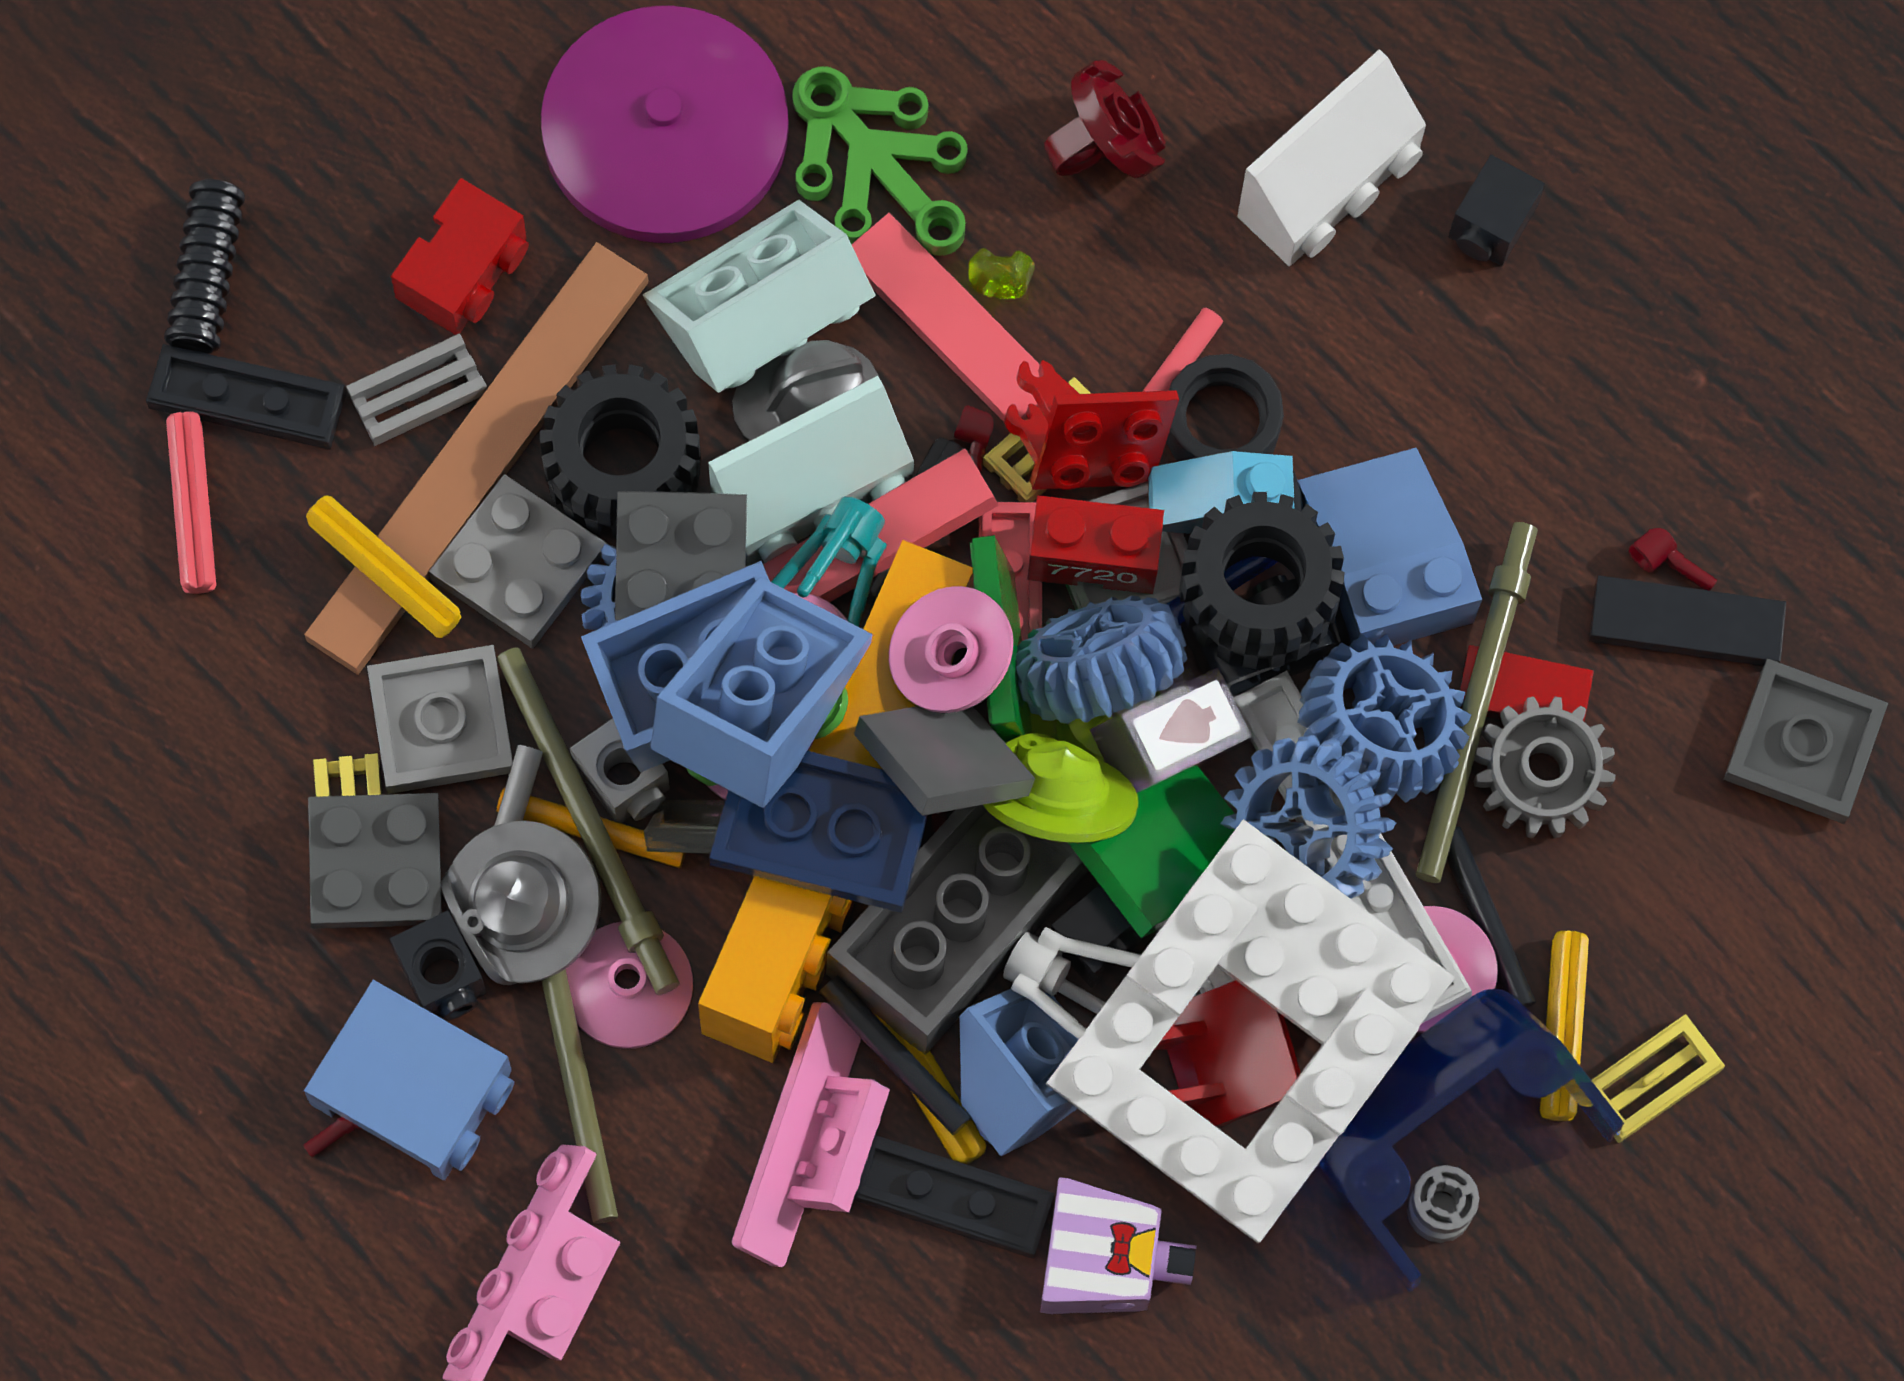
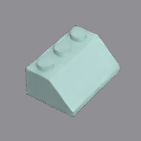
[643,200,876,393]
[708,376,914,567]

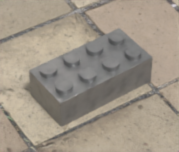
[826,805,1089,1055]

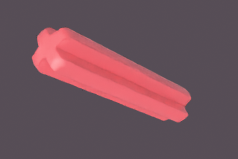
[166,411,216,594]

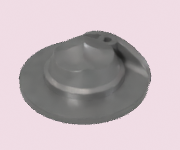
[441,821,601,985]

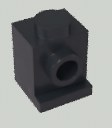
[1051,884,1142,988]

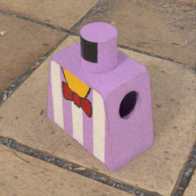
[1040,1177,1196,1314]

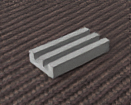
[346,333,487,446]

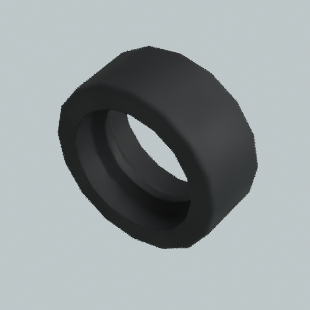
[1166,354,1284,462]

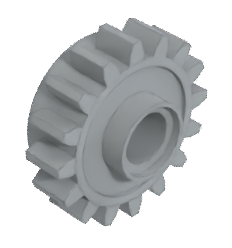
[1473,696,1616,838]

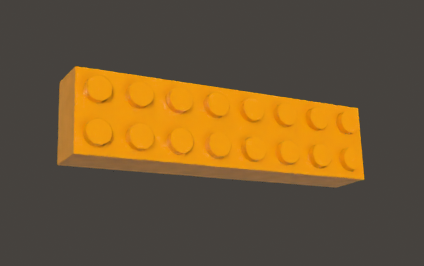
[698,540,973,1063]

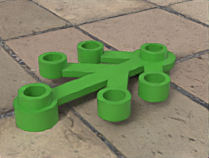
[793,66,968,256]

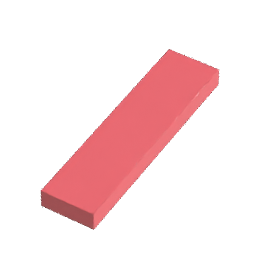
[851,213,1040,422]
[763,448,999,603]

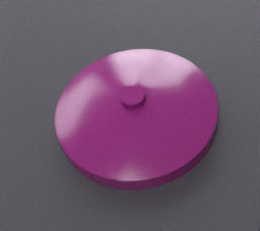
[541,6,788,243]

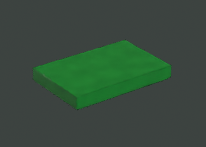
[970,535,1032,743]
[1068,764,1235,939]

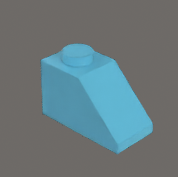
[1148,451,1294,534]

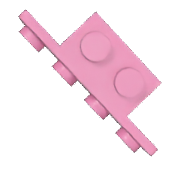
[732,1002,890,1267]
[443,1145,621,1381]

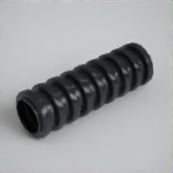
[164,179,245,354]

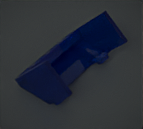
[1316,989,1624,1292]

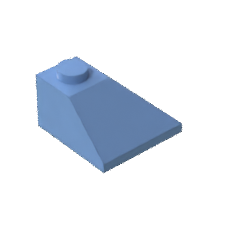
[960,989,1078,1156]

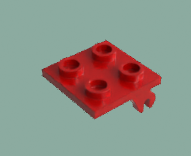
[1004,360,1179,490]
[1154,980,1301,1128]

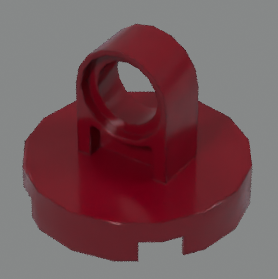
[1044,60,1166,178]

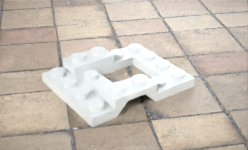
[1046,819,1455,1243]

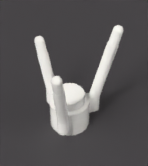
[1003,927,1141,1040]

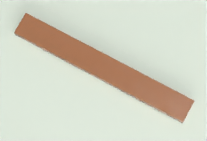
[304,242,649,675]

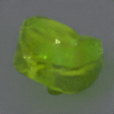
[968,248,1035,299]

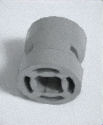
[1407,1165,1479,1243]

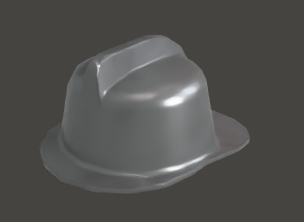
[732,340,879,441]

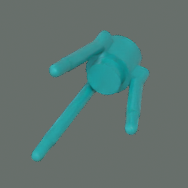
[771,496,887,627]

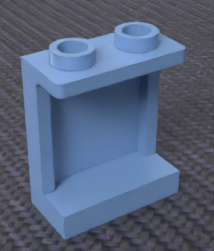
[304,980,514,1181]

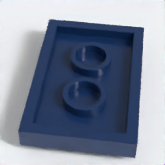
[709,751,928,913]

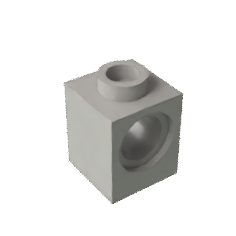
[570,718,670,823]

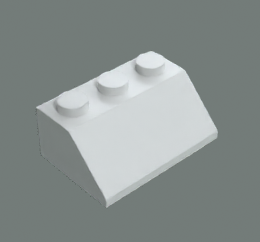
[1237,49,1426,267]

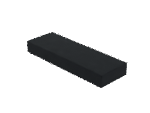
[146,344,347,450]
[1589,575,1786,666]
[853,1135,1054,1259]

